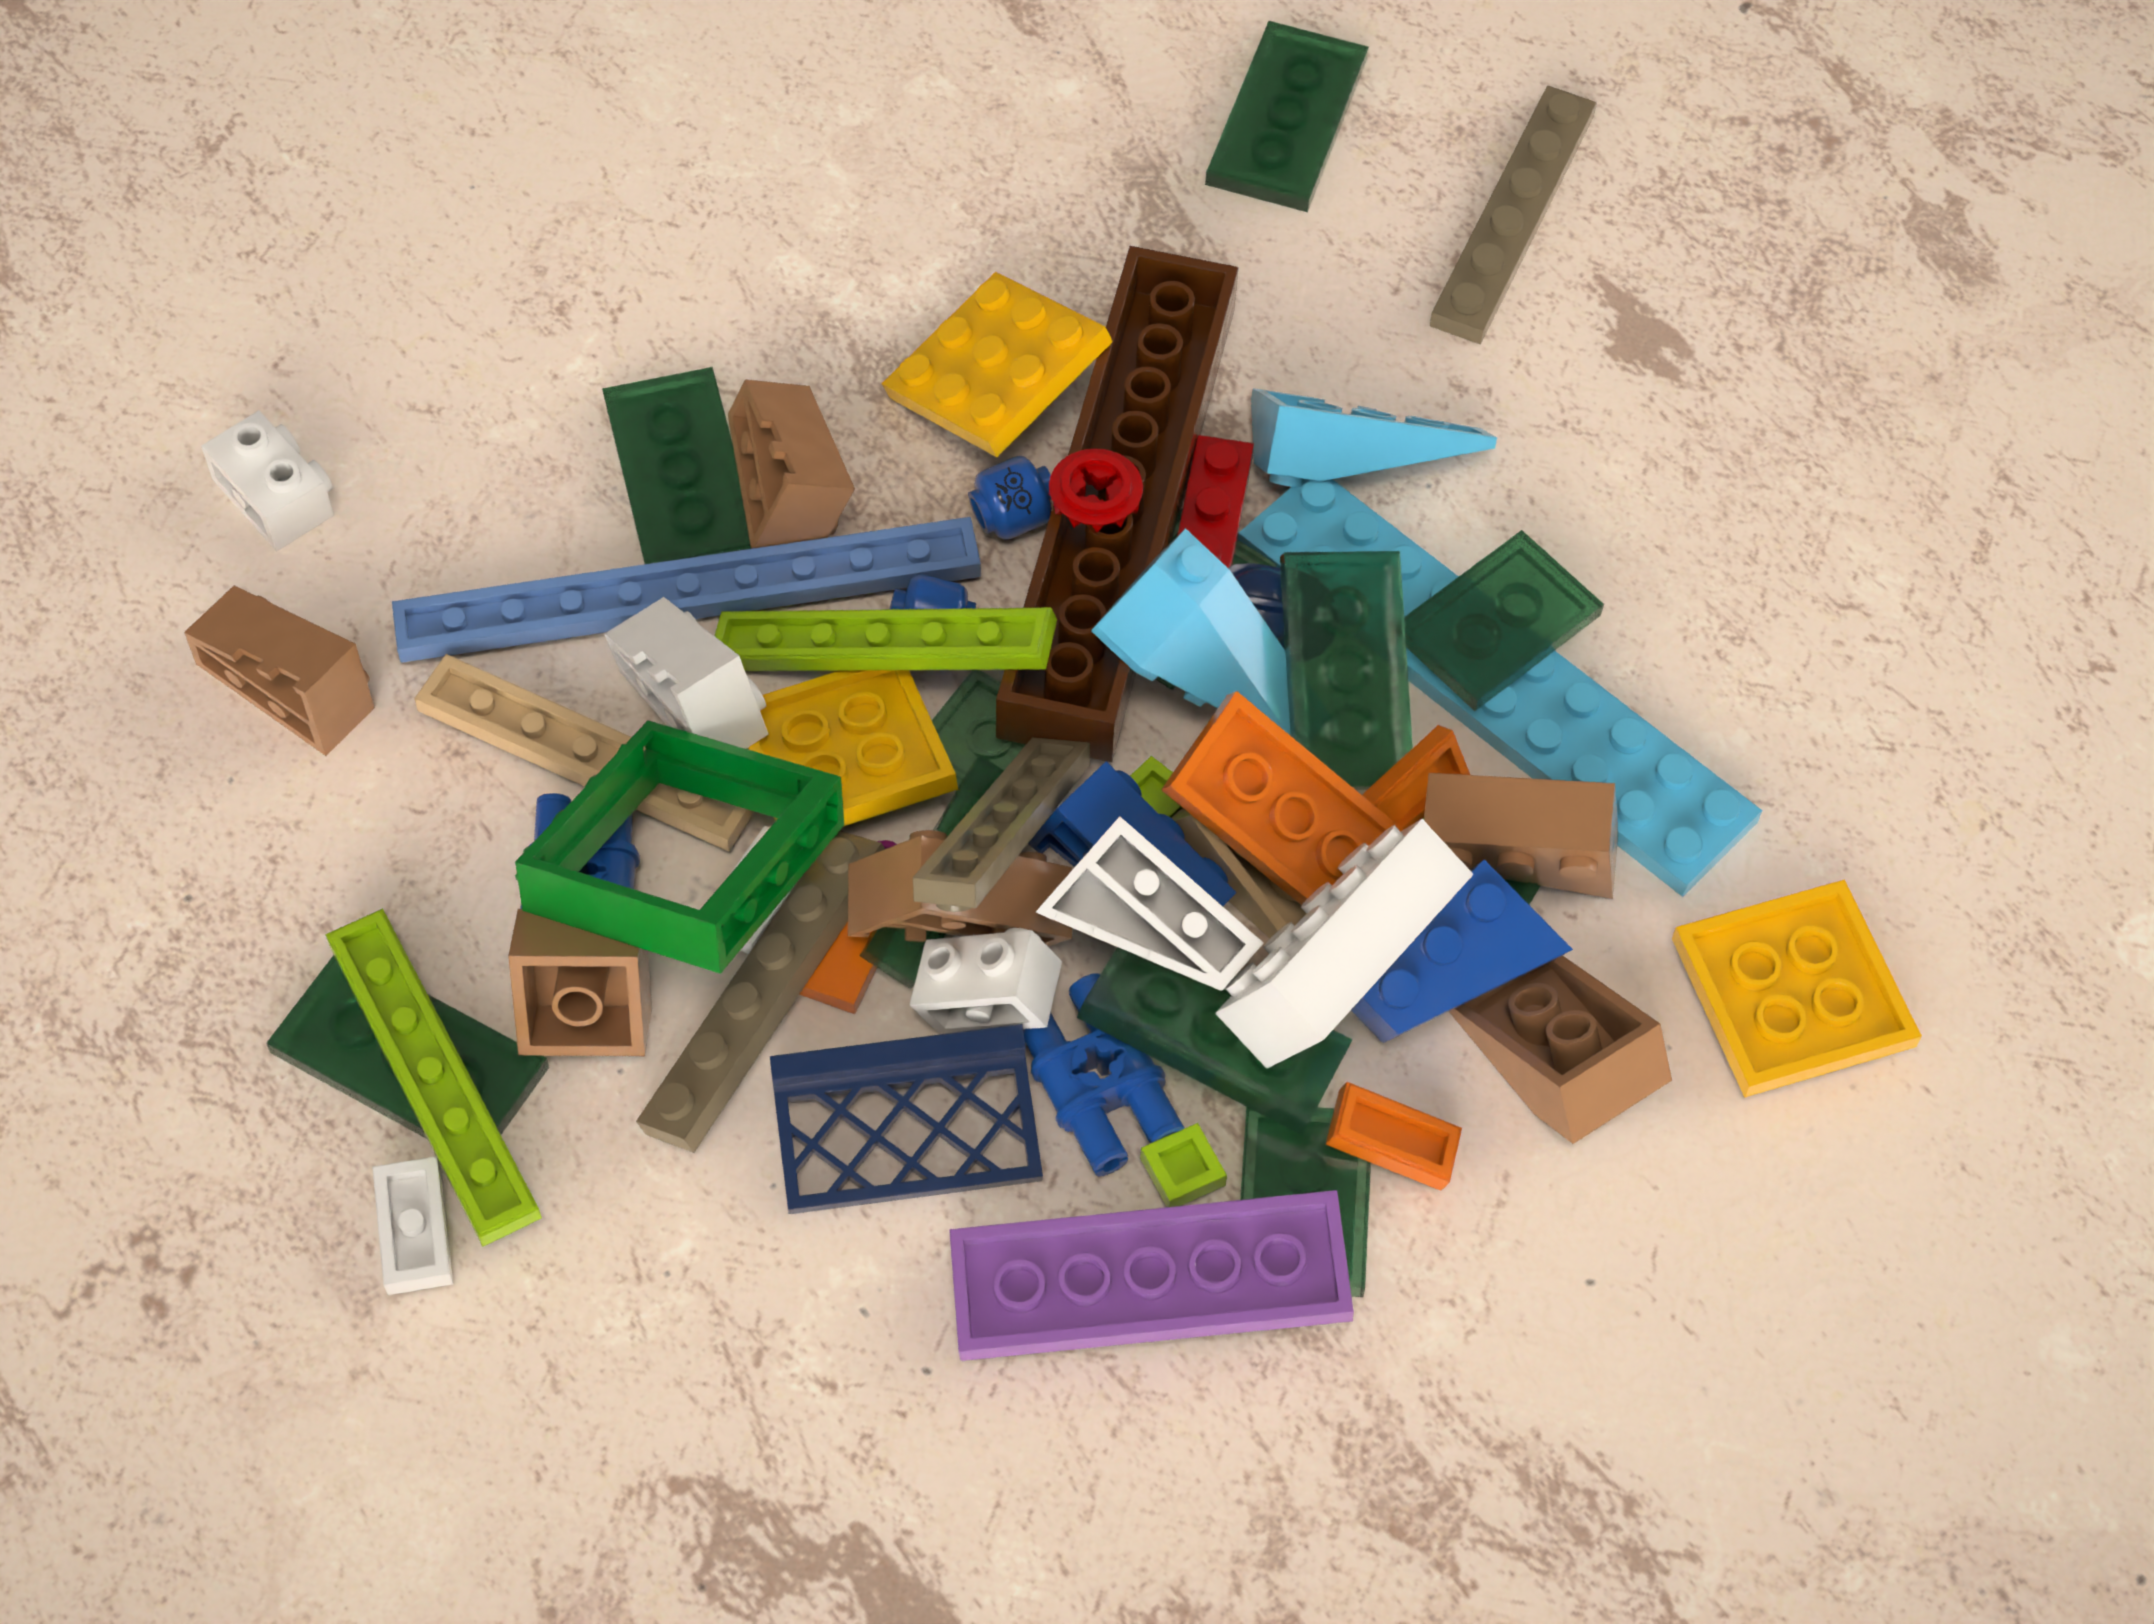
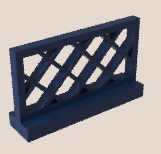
[769,1024,1043,1214]

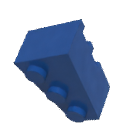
[1028,761,1237,907]
[1351,860,1573,1043]

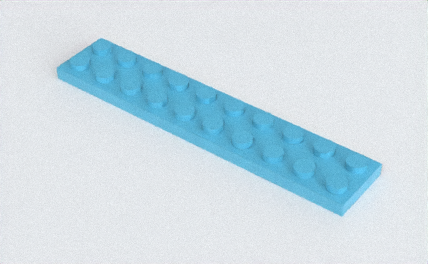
[1237,479,1763,897]

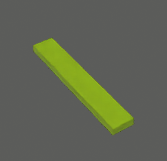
[714,607,1057,671]
[325,908,542,1247]

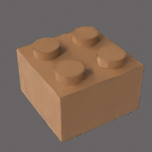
[508,909,652,1056]

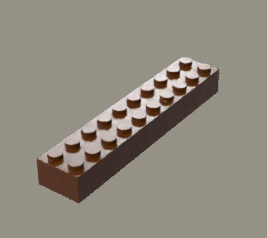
[996,246,1239,763]

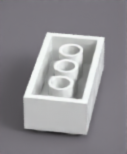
[1215,819,1473,1068]

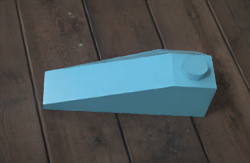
[1251,388,1497,487]
[1091,528,1330,748]

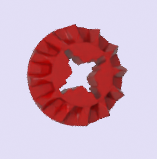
[1049,448,1143,533]

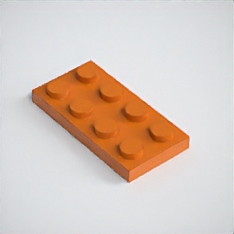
[1161,691,1403,905]

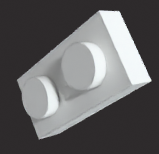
[372,1156,453,1295]

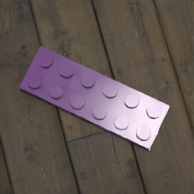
[949,1190,1354,1361]

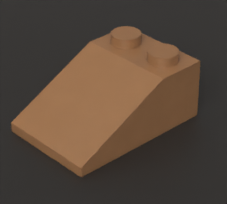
[1449,956,1672,1144]

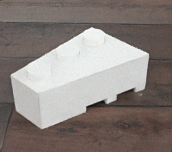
[604,597,768,749]
[1036,816,1264,991]

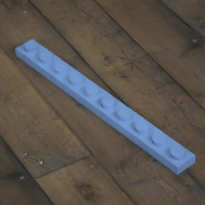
[392,517,981,663]

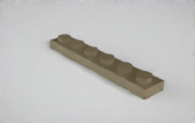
[1429,85,1597,345]
[913,737,1090,912]
[636,831,885,1153]

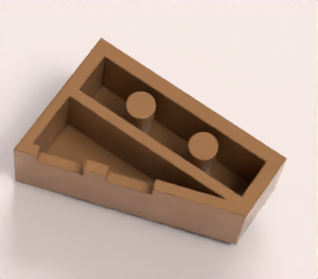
[728,379,855,549]
[184,585,375,756]
[1424,773,1618,899]
[848,830,1072,947]

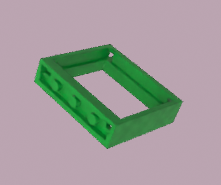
[515,720,844,974]

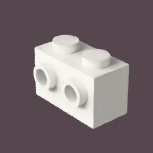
[201,410,334,552]
[909,928,1062,1034]

